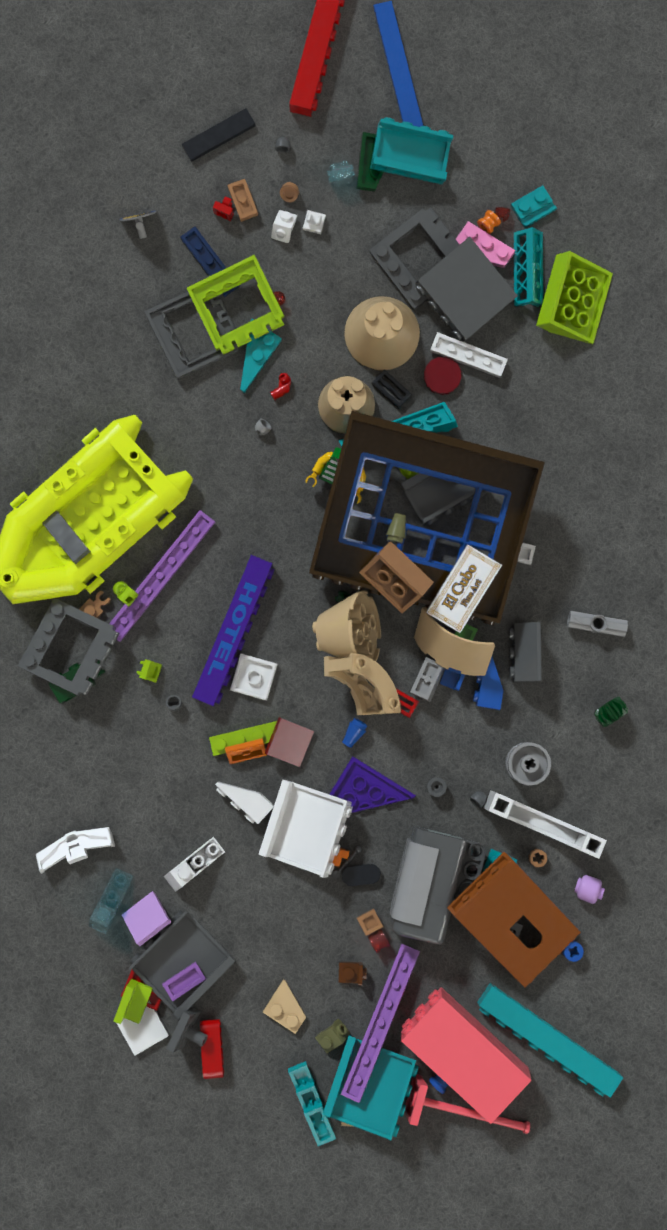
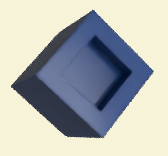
[440,668,465,691]

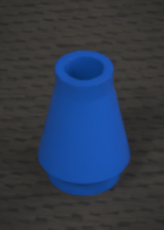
[342,718,367,748]

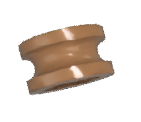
[529,849,547,867]

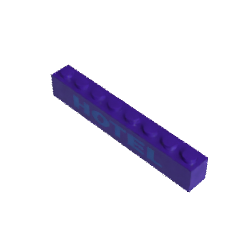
[192,555,275,706]

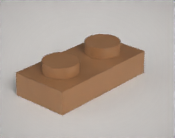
[227,179,258,222]

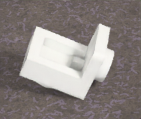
[271,210,297,243]

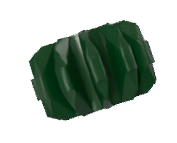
[594,697,629,727]

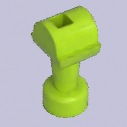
[113,581,139,607]

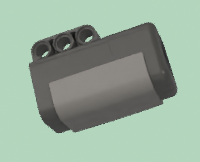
[389,825,486,945]

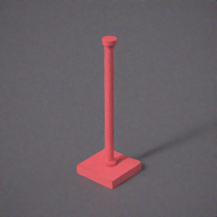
[404,1074,530,1134]

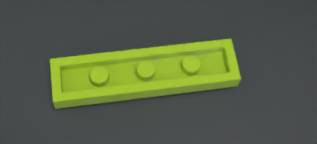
[209,721,277,756]

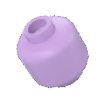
[574,875,605,904]

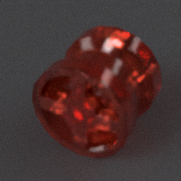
[368,929,390,953]

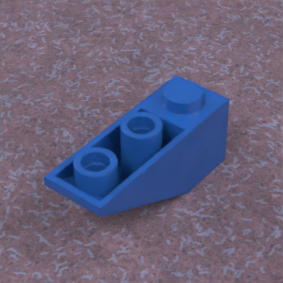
[473,657,503,710]

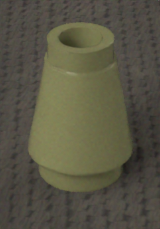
[386,513,406,544]

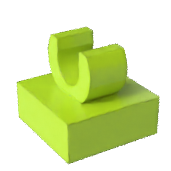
[137,659,162,683]

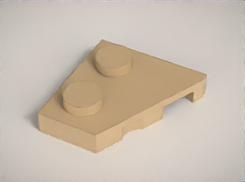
[263,979,306,1034]

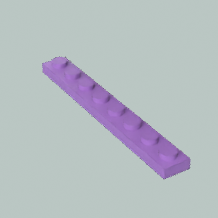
[109,510,215,642]
[341,944,420,1103]

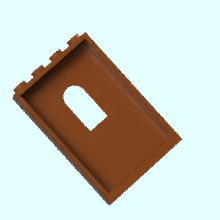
[447,852,581,987]

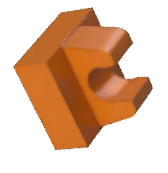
[333,848,350,867]

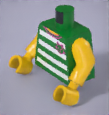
[306,447,366,504]

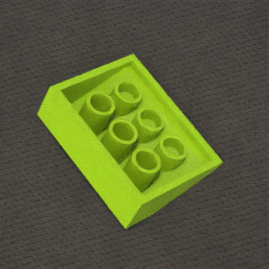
[536,251,613,344]

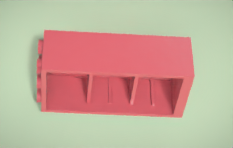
[401,987,532,1124]

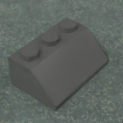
[509,622,541,682]

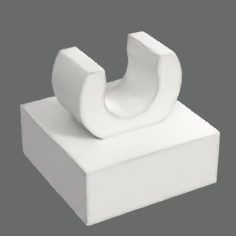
[303,210,326,235]

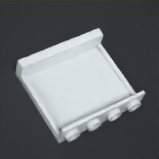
[258,780,352,878]

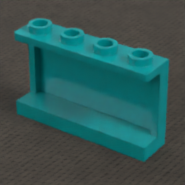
[370,117,454,184]

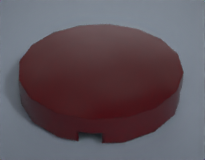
[424,357,461,395]

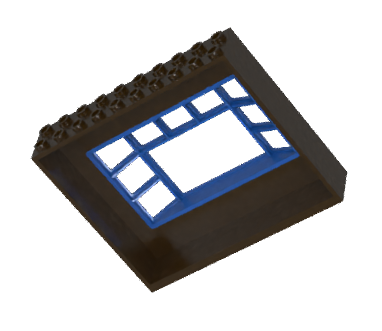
[309,411,545,625]

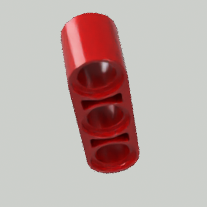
[200,1019,224,1079]

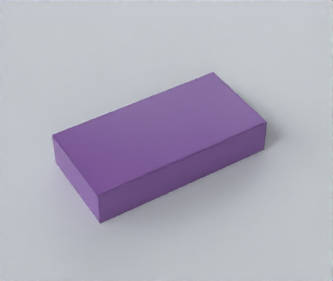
[162,962,206,1001]

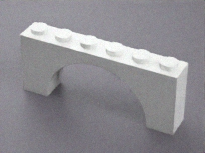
[483,791,607,859]

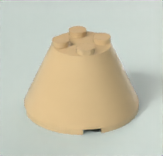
[345,296,420,371]
[312,590,381,661]

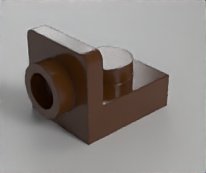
[338,962,367,985]

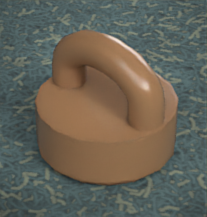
[280,182,300,203]

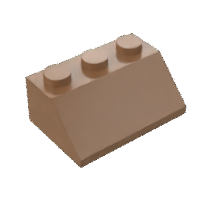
[359,541,434,613]

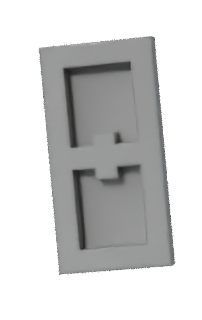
[410,657,446,702]

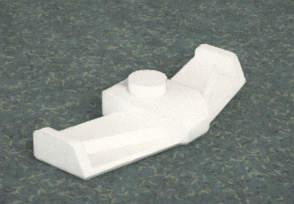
[36,827,115,874]

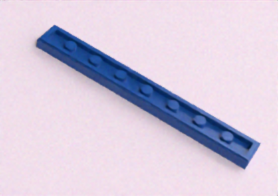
[373,1,423,127]

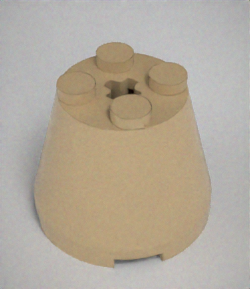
[318,376,375,434]

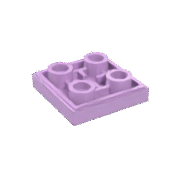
[122,891,171,946]

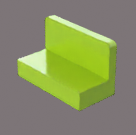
[114,979,153,1024]

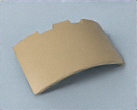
[414,607,495,676]

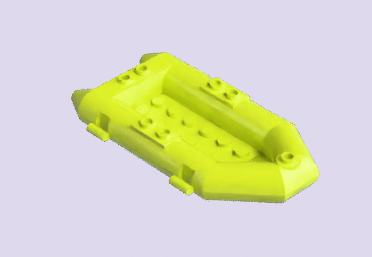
[0,415,193,604]

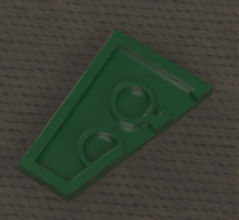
[356,132,384,192]

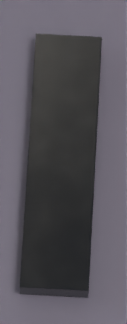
[182,108,256,162]

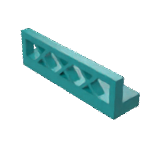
[514,227,543,307]

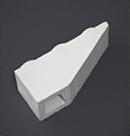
[215,781,274,824]
[164,837,225,892]

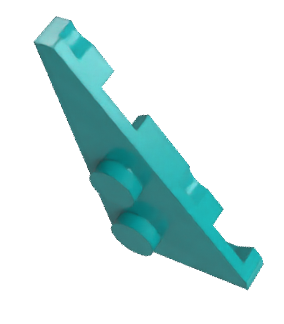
[240,319,282,393]

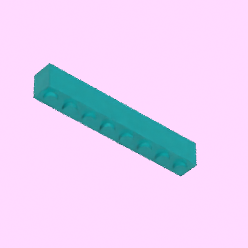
[477,983,623,1098]

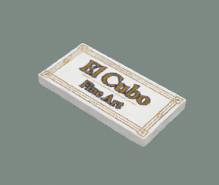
[426,544,502,633]

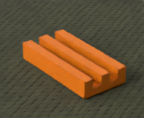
[225,738,267,764]

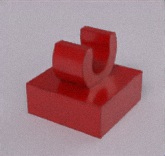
[213,196,234,221]

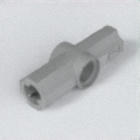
[567,611,628,637]

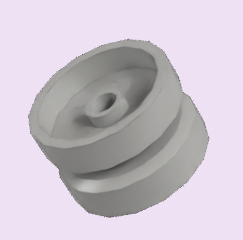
[505,742,551,785]

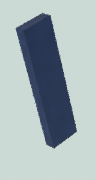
[180,227,240,297]

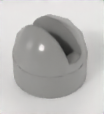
[255,418,272,435]

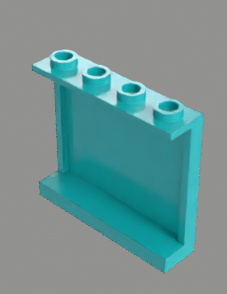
[322,1036,419,1141]

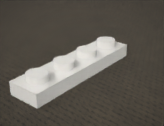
[430,332,508,378]

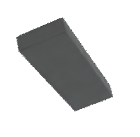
[42,510,91,564]

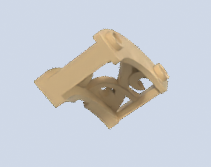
[324,653,401,715]

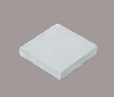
[230,654,278,701]
[117,1001,170,1056]

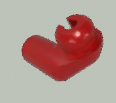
[270,373,291,401]

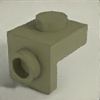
[315,1018,350,1053]

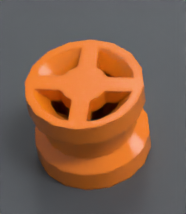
[477,210,501,234]

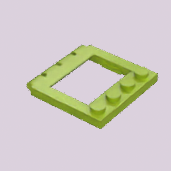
[187,254,284,355]

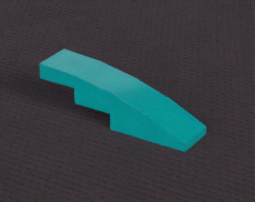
[288,1061,336,1146]

